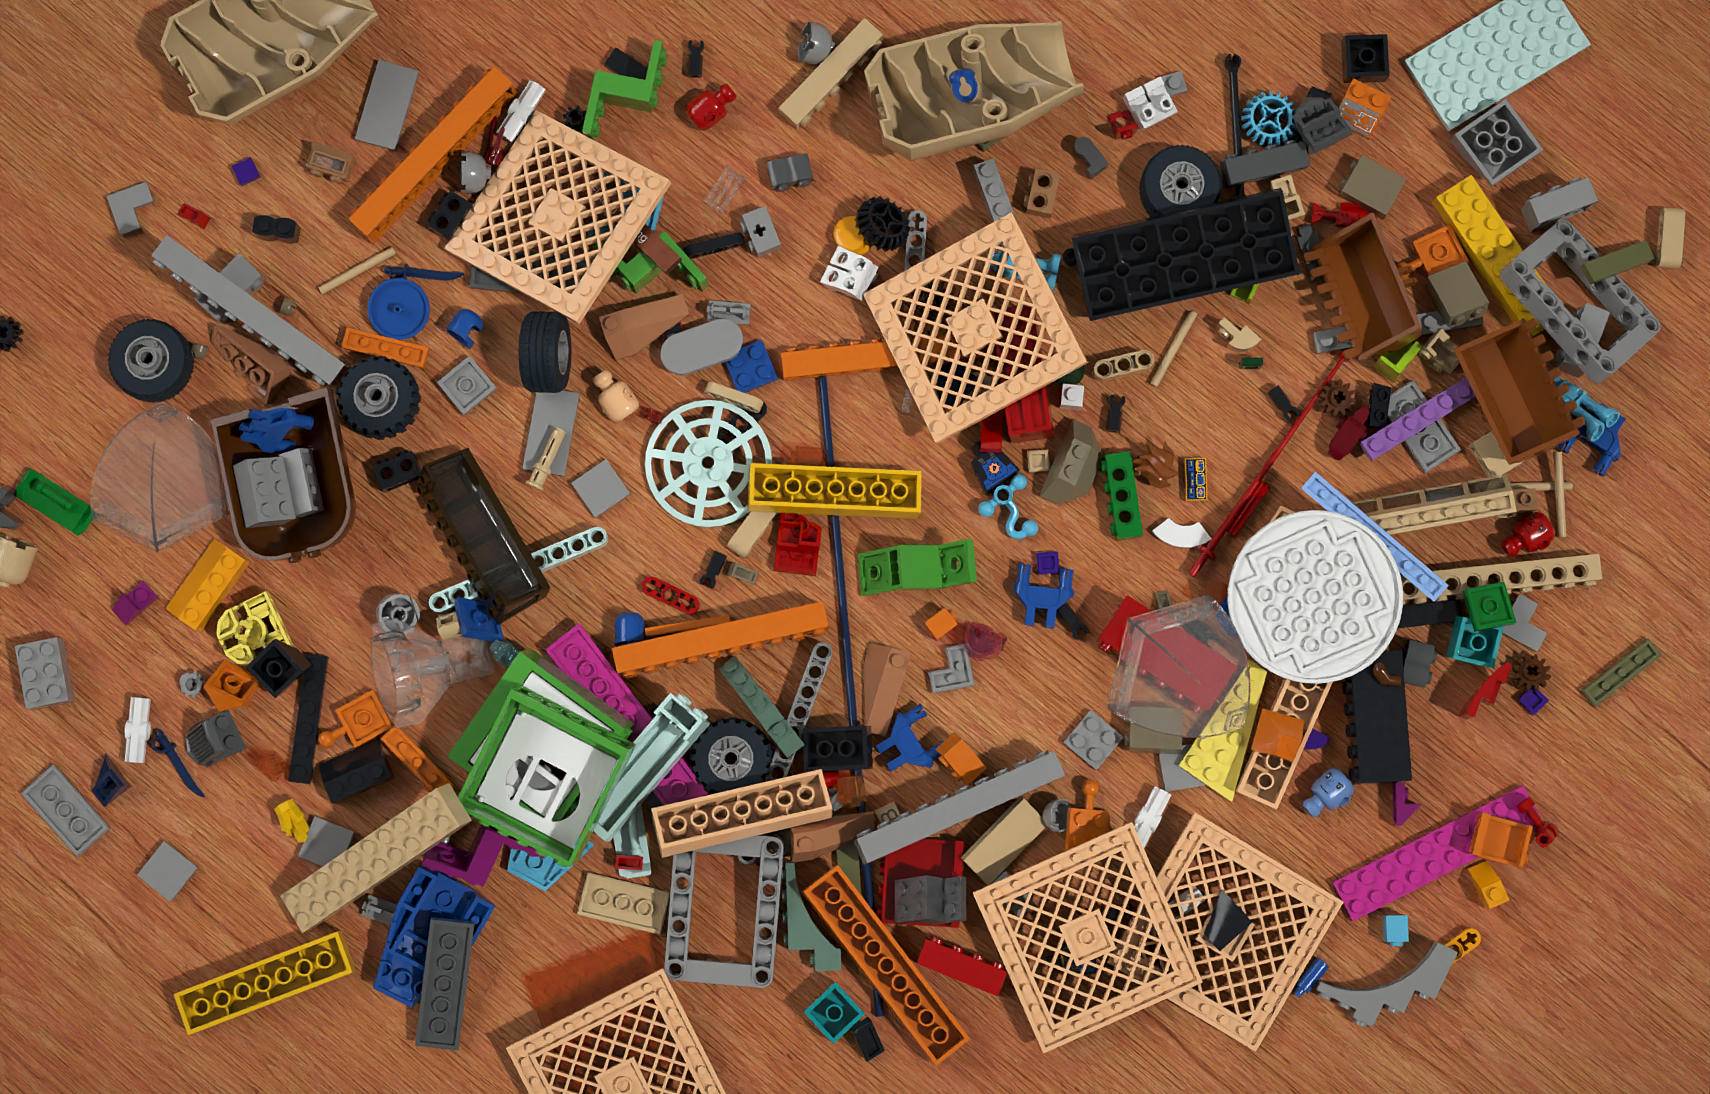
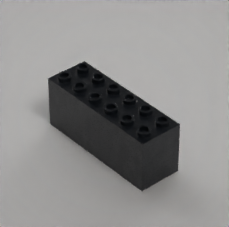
[1342,650,1412,785]

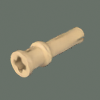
[525,427,567,492]

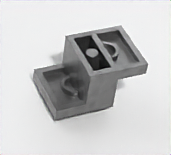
[894,875,966,925]

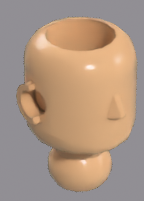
[593,370,639,422]

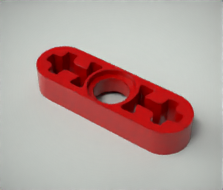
[642,576,700,615]

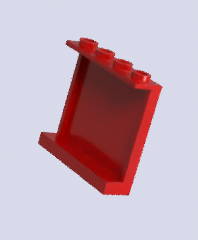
[877,839,964,928]

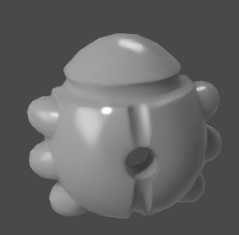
[179,671,205,698]

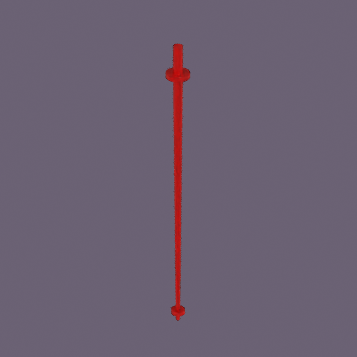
[1188,348,1351,578]

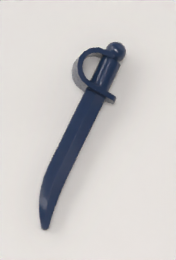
[384,264,464,281]
[153,730,205,797]

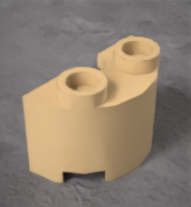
[1418,328,1459,374]

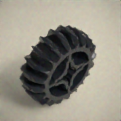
[854,196,911,252]

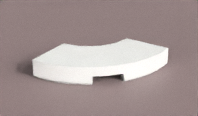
[1152,518,1212,548]

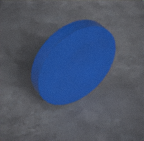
[368,278,430,340]

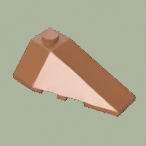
[599,294,690,361]
[211,324,293,405]
[864,643,911,737]
[789,811,875,863]

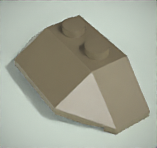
[1039,418,1104,505]

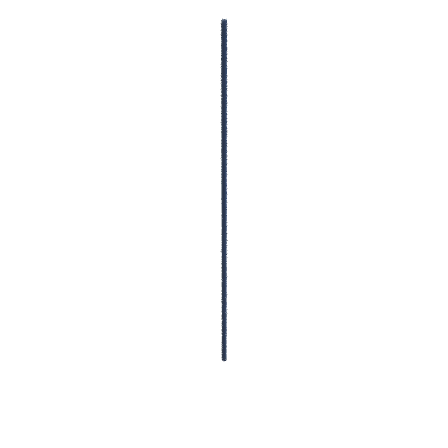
[818,376,884,1017]

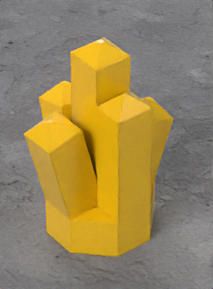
[274,799,309,843]

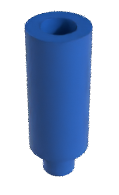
[1293,957,1329,998]

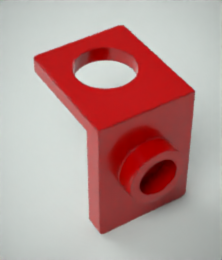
[1108,110,1138,140]

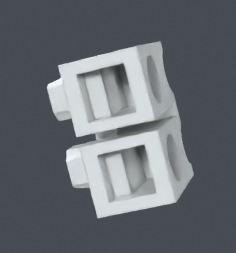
[1123,76,1178,130]
[820,246,879,301]

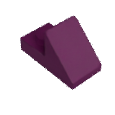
[112,581,159,626]
[1392,782,1422,826]

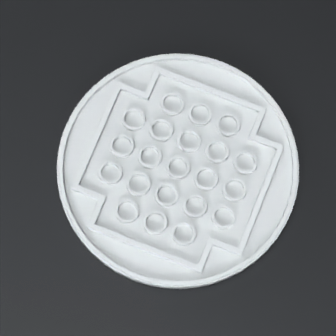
[1228,510,1403,684]

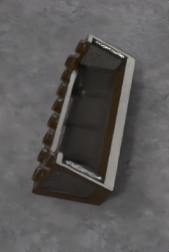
[416,448,551,625]

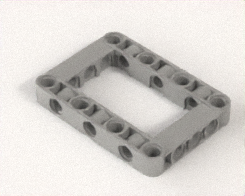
[1500,220,1661,383]
[664,833,784,988]

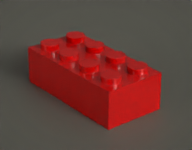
[916,936,1007,996]

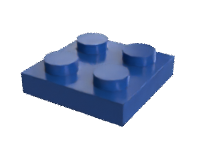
[725,340,778,393]
[454,597,504,643]

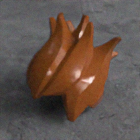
[1133,441,1178,488]

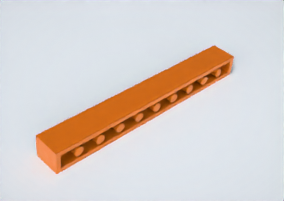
[781,332,995,381]

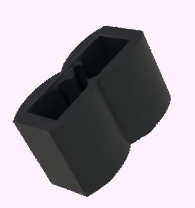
[252,215,301,244]

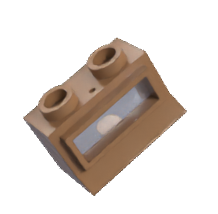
[306,142,356,184]

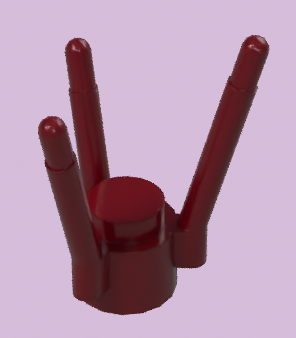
[484,116,514,167]

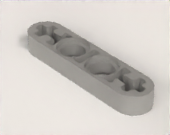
[904,210,927,293]

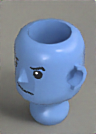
[1302,768,1354,818]

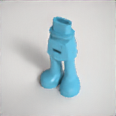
[987,251,1061,291]
[1554,377,1620,442]

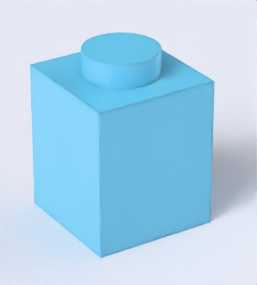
[1382,915,1409,946]

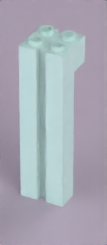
[586,693,710,842]

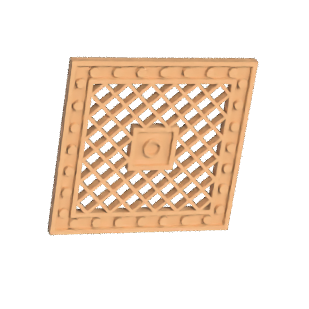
[444,110,671,324]
[863,212,1088,444]
[1106,812,1343,1052]
[972,822,1203,1053]
[506,968,727,1094]

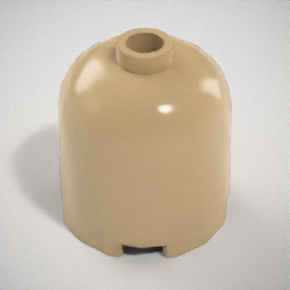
[0,534,38,587]

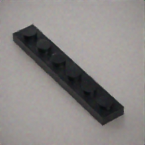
[288,654,329,784]

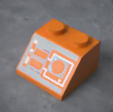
[1338,78,1391,140]

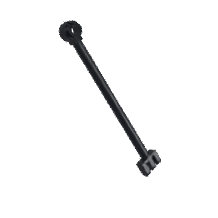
[1224,54,1245,199]

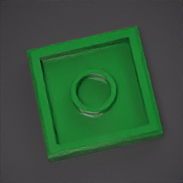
[1462,582,1516,632]

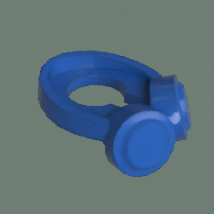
[948,68,978,102]

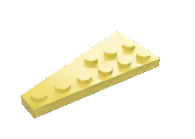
[1178,659,1267,802]

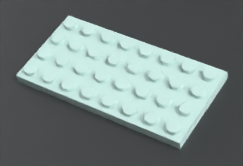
[1403,0,1591,132]

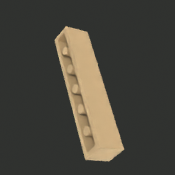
[779,18,883,130]

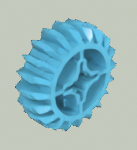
[1241,90,1297,147]

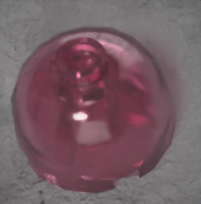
[963,622,1007,661]

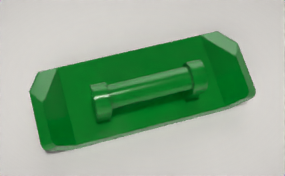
[16,468,98,536]

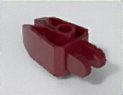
[1328,406,1370,461]

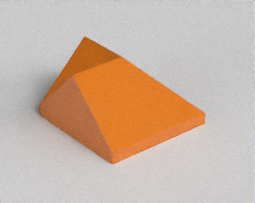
[204,660,261,712]
[1251,708,1305,762]

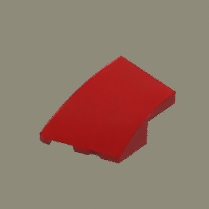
[773,513,822,576]
[1458,662,1512,720]

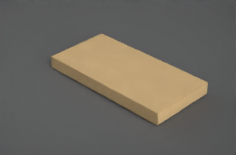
[961,796,1047,885]
[577,872,670,935]

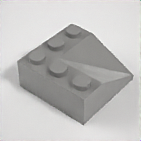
[1450,99,1544,186]

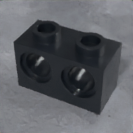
[428,190,473,241]
[373,450,421,493]

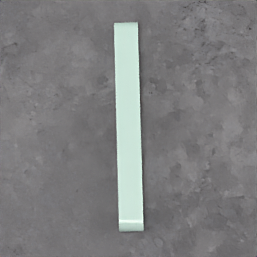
[429,527,609,614]

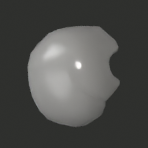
[1043,799,1072,832]

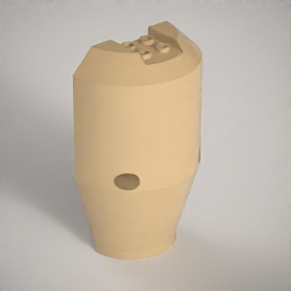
[160,0,380,126]
[864,21,1084,161]

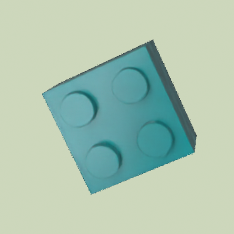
[1446,616,1504,669]
[804,981,865,1044]

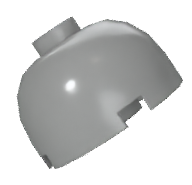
[798,21,835,64]
[460,151,491,194]
[375,593,420,636]

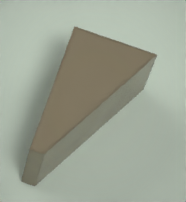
[725,562,758,585]
[1155,590,1175,622]

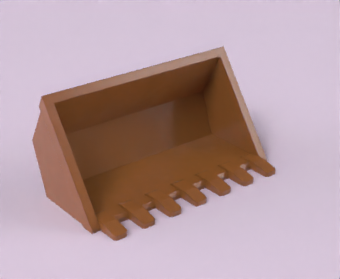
[1303,212,1422,361]
[1454,318,1585,465]

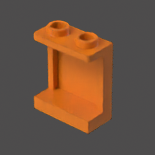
[1468,812,1535,868]

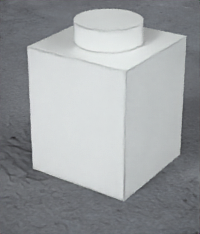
[1059,384,1084,411]

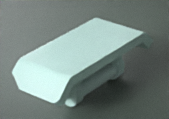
[614,804,651,878]

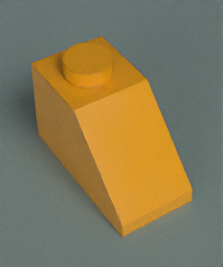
[1467,860,1509,909]

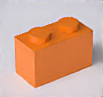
[935,732,987,785]

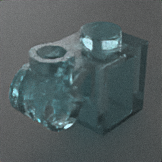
[489,639,520,669]

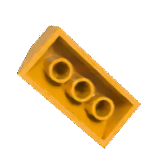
[165,538,250,633]

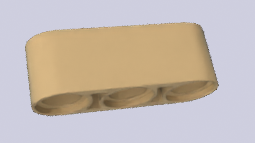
[1656,207,1685,269]
[1092,350,1154,382]
[727,511,778,559]

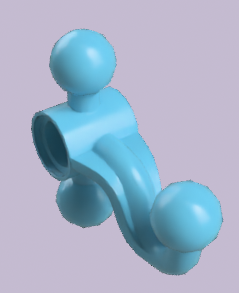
[978,473,1039,540]

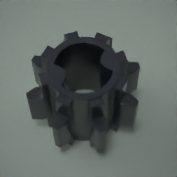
[563,105,587,131]

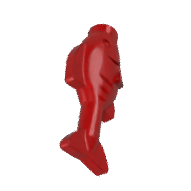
[1311,203,1377,227]

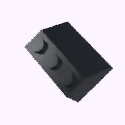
[319,739,395,804]

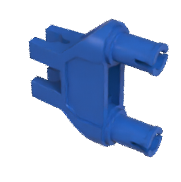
[1556,403,1626,477]
[239,408,314,453]
[1012,563,1075,629]
[876,704,943,772]

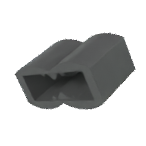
[767,153,814,192]
[1403,640,1437,688]

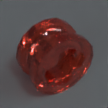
[643,408,665,424]

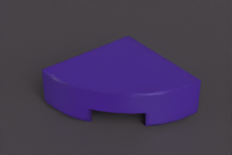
[1304,728,1331,750]

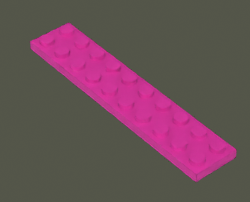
[545,623,709,805]
[1332,786,1540,921]

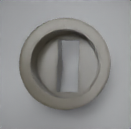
[279,297,297,316]
[191,343,209,359]

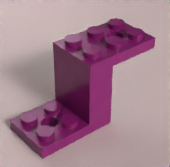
[422,824,544,887]

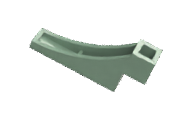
[718,655,804,758]
[782,863,842,971]

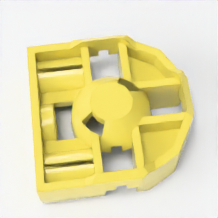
[217,591,294,665]

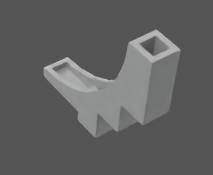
[1315,941,1458,1028]

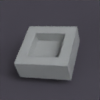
[1161,71,1188,97]

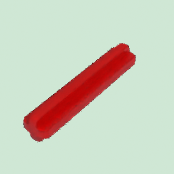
[1227,481,1270,537]

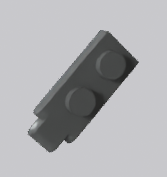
[1296,224,1324,283]

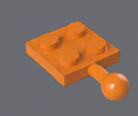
[1396,224,1469,279]
[318,690,393,748]
[1065,779,1110,851]

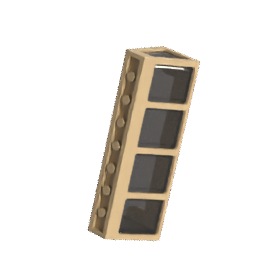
[1352,474,1517,535]

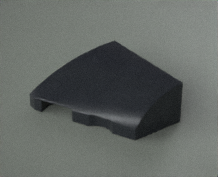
[1204,889,1252,951]

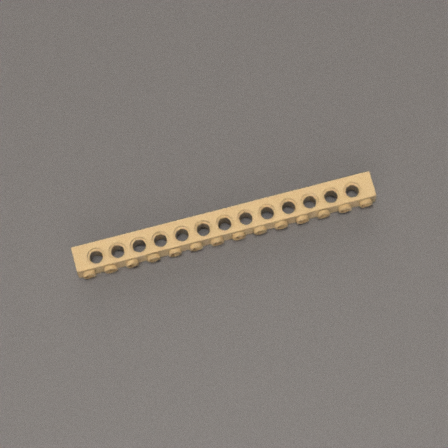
[1400,554,1603,605]

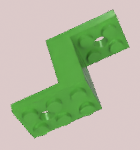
[582,40,668,141]
[592,231,709,293]
[858,539,977,596]

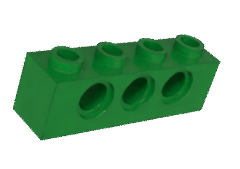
[1101,451,1143,541]

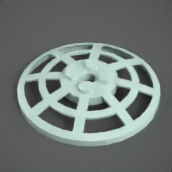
[645,400,773,527]

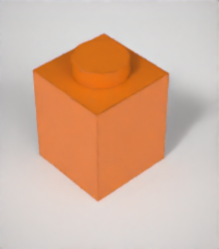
[924,608,958,641]

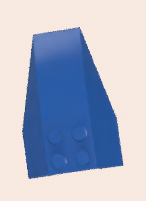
[373,866,495,1008]

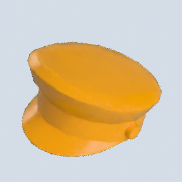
[833,216,870,255]

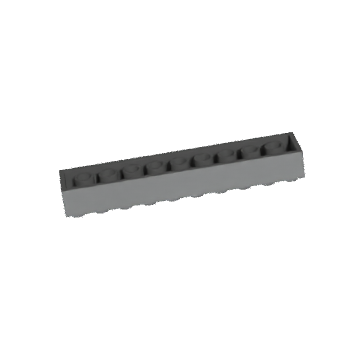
[151,235,345,385]
[853,750,1065,865]

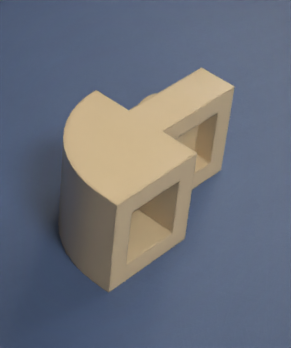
[1269,174,1305,220]
[1216,317,1261,353]
[436,609,462,642]

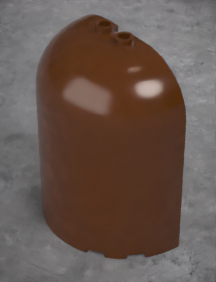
[211,387,356,563]

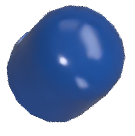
[446,309,483,349]
[614,612,646,647]

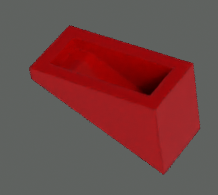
[177,204,211,229]
[613,854,643,870]

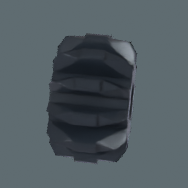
[0,316,24,352]

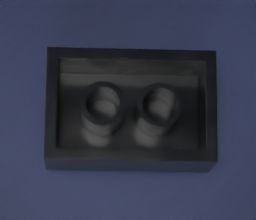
[803,725,873,772]

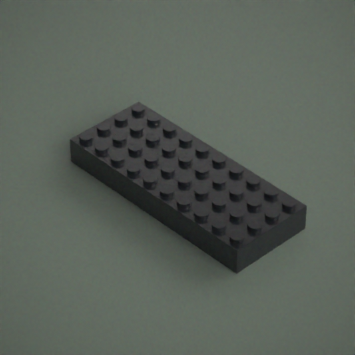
[1072,188,1300,321]

